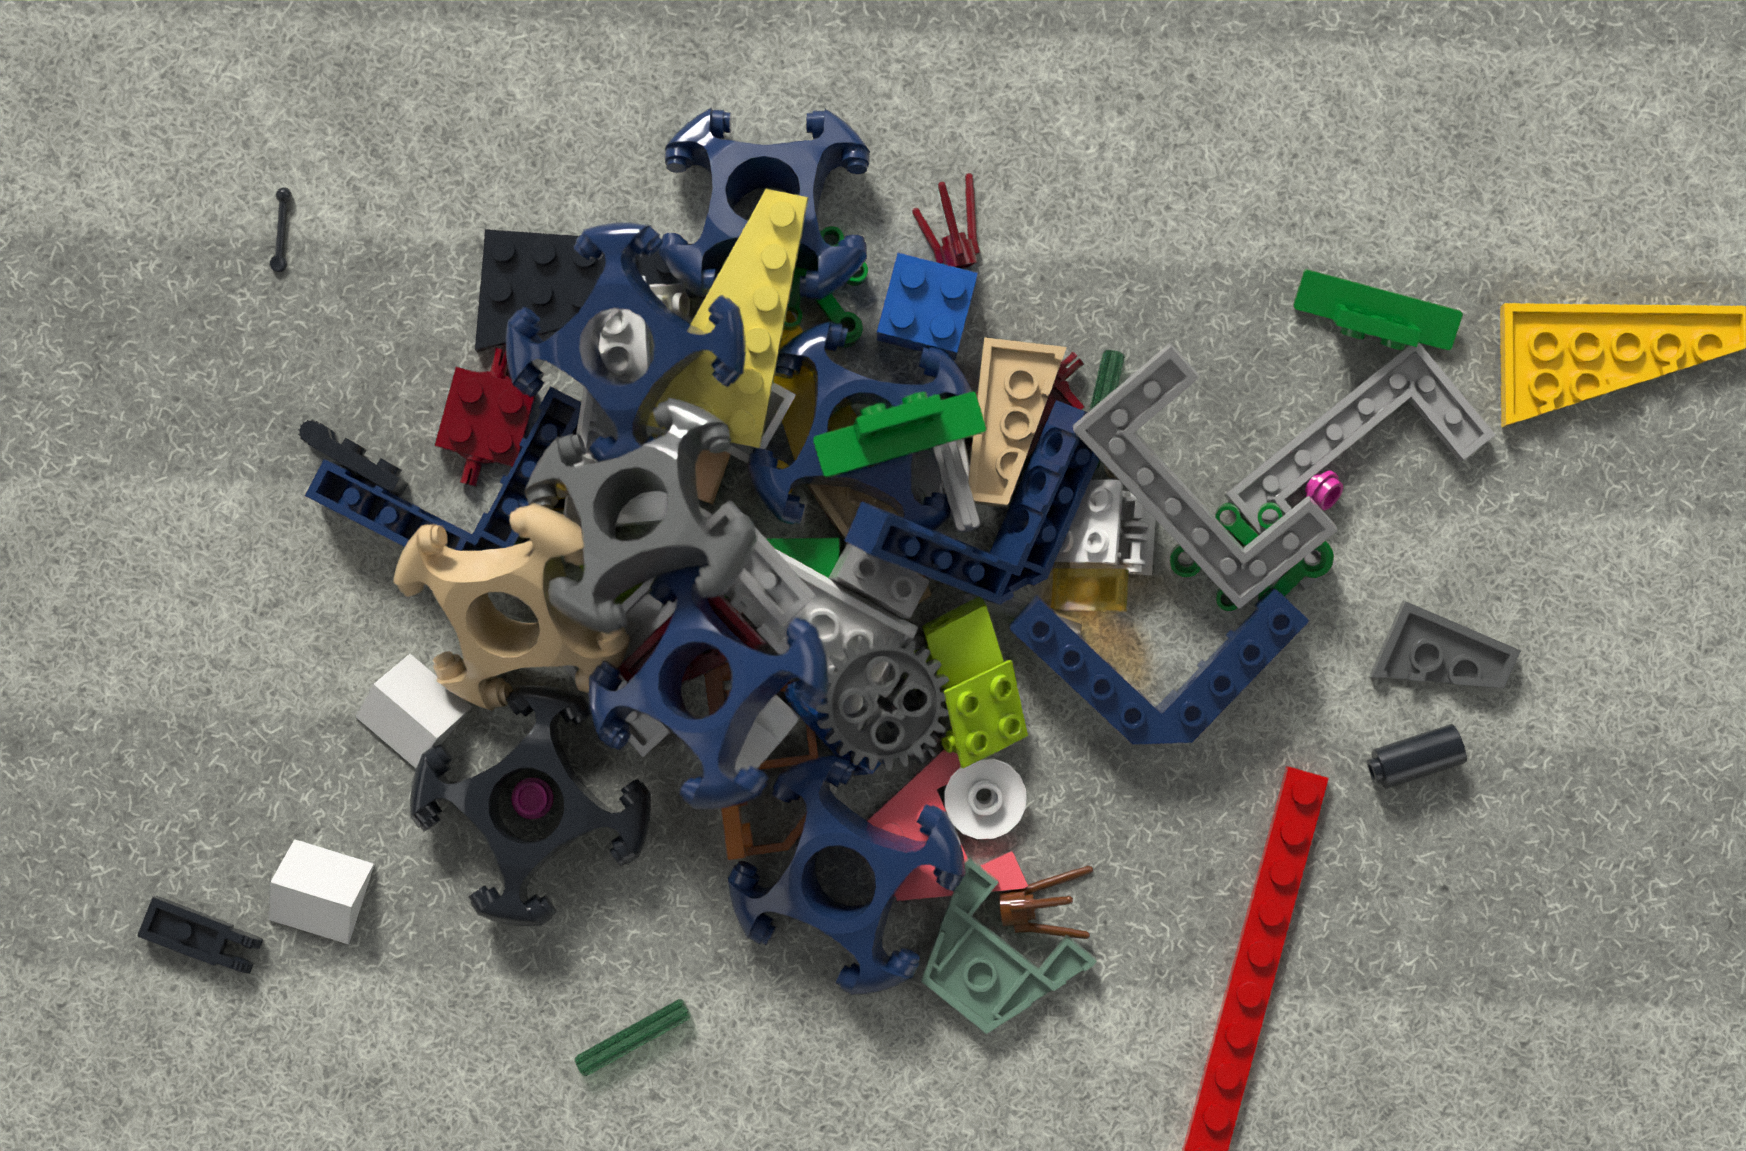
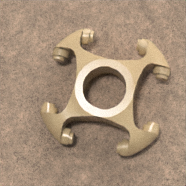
[393,504,630,711]

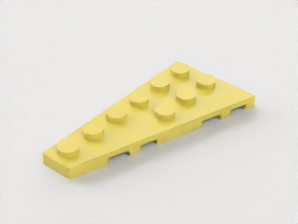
[647,189,809,448]

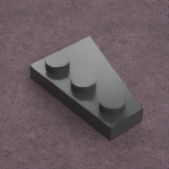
[1370,600,1521,689]

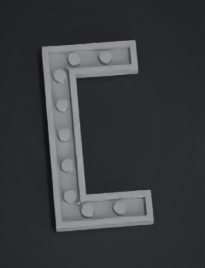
[1073,343,1338,609]
[1224,343,1496,591]
[563,500,816,757]

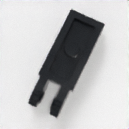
[298,419,408,497]
[137,896,263,974]

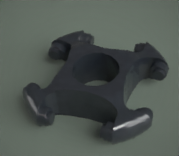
[410,685,651,927]

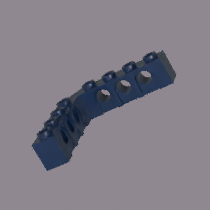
[305,386,581,551]
[845,400,1100,605]
[1008,587,1310,745]

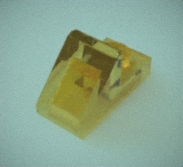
[1051,568,1129,614]

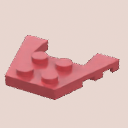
[867,749,1028,901]

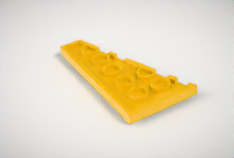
[1500,303,1746,428]

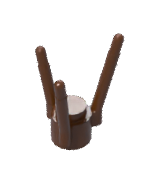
[1000,866,1093,939]

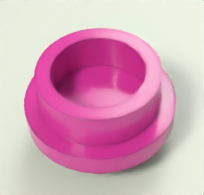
[1305,470,1344,511]
[511,777,554,819]

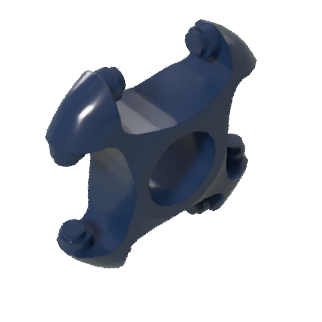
[658,107,870,301]
[506,222,746,463]
[747,321,972,530]
[589,564,828,809]
[728,755,966,995]

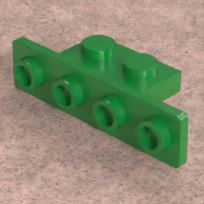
[1293,269,1463,350]
[813,392,986,478]

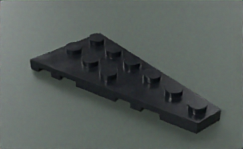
[475,229,721,352]

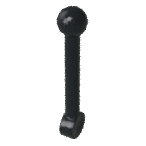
[270,187,292,272]

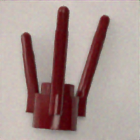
[912,173,980,269]

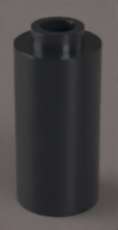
[1367,724,1467,789]

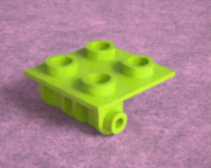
[942,660,1028,769]

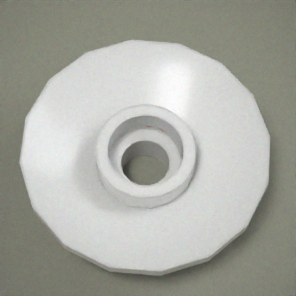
[944,758,1026,839]

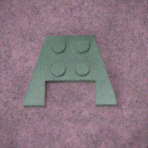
[921,856,1097,1034]

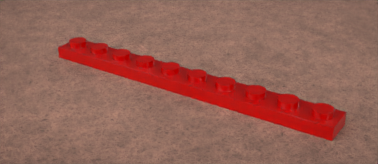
[1182,766,1329,1151]

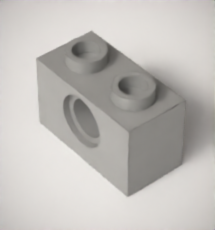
[829,543,930,619]

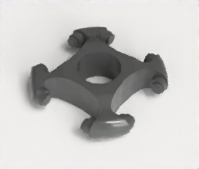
[525,398,758,634]

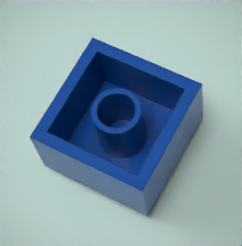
[877,253,978,360]

